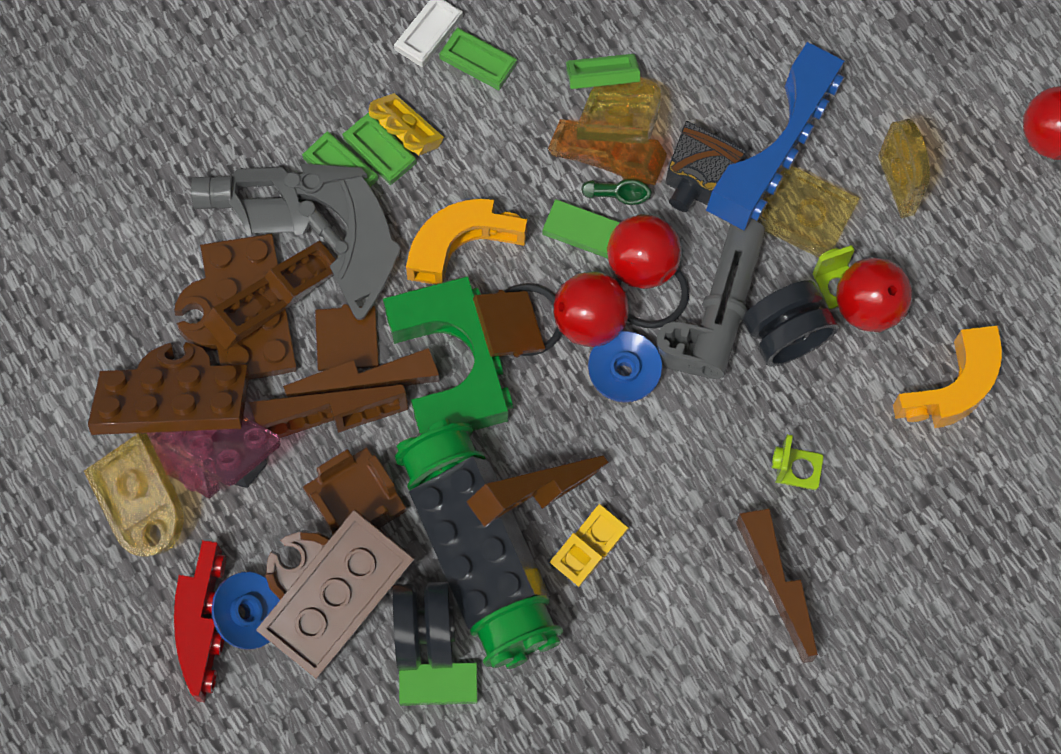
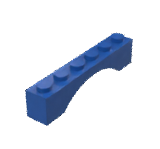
[706,42,844,231]

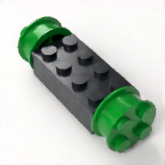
[395,419,563,669]

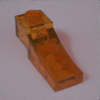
[548,119,667,185]

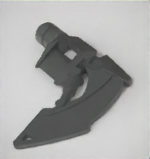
[191,163,400,320]

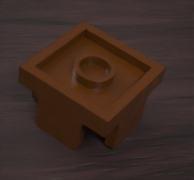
[302,448,407,535]

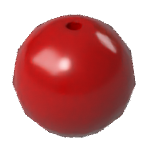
[1023,86,1061,160]
[607,214,682,289]
[836,257,912,333]
[553,272,629,347]

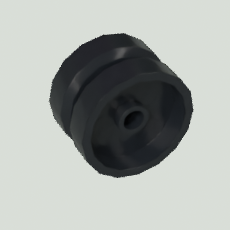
[742,280,839,367]
[392,581,455,671]

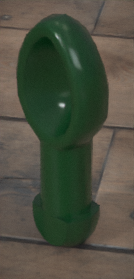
[581,179,652,205]

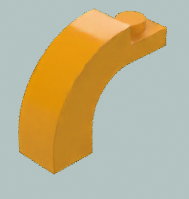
[406,199,527,285]
[893,326,1002,429]

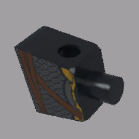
[665,121,747,212]

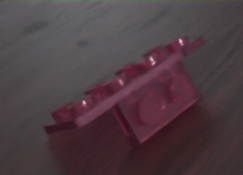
[136,416,281,499]

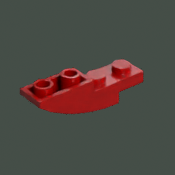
[174,540,226,703]

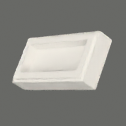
[394,0,463,68]

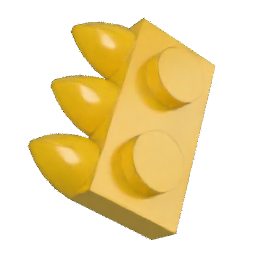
[368,93,444,156]

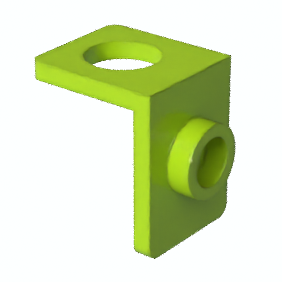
[812,245,855,309]
[771,434,823,490]

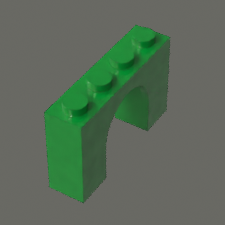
[383,276,513,435]

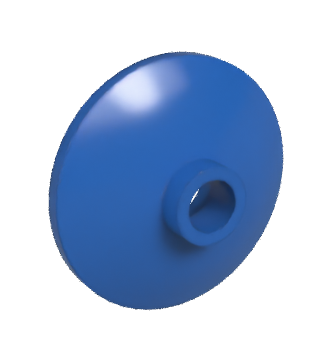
[588,331,662,402]
[212,572,280,650]

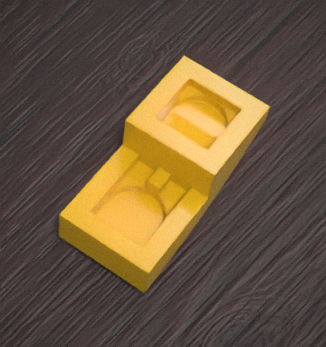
[550,504,630,587]

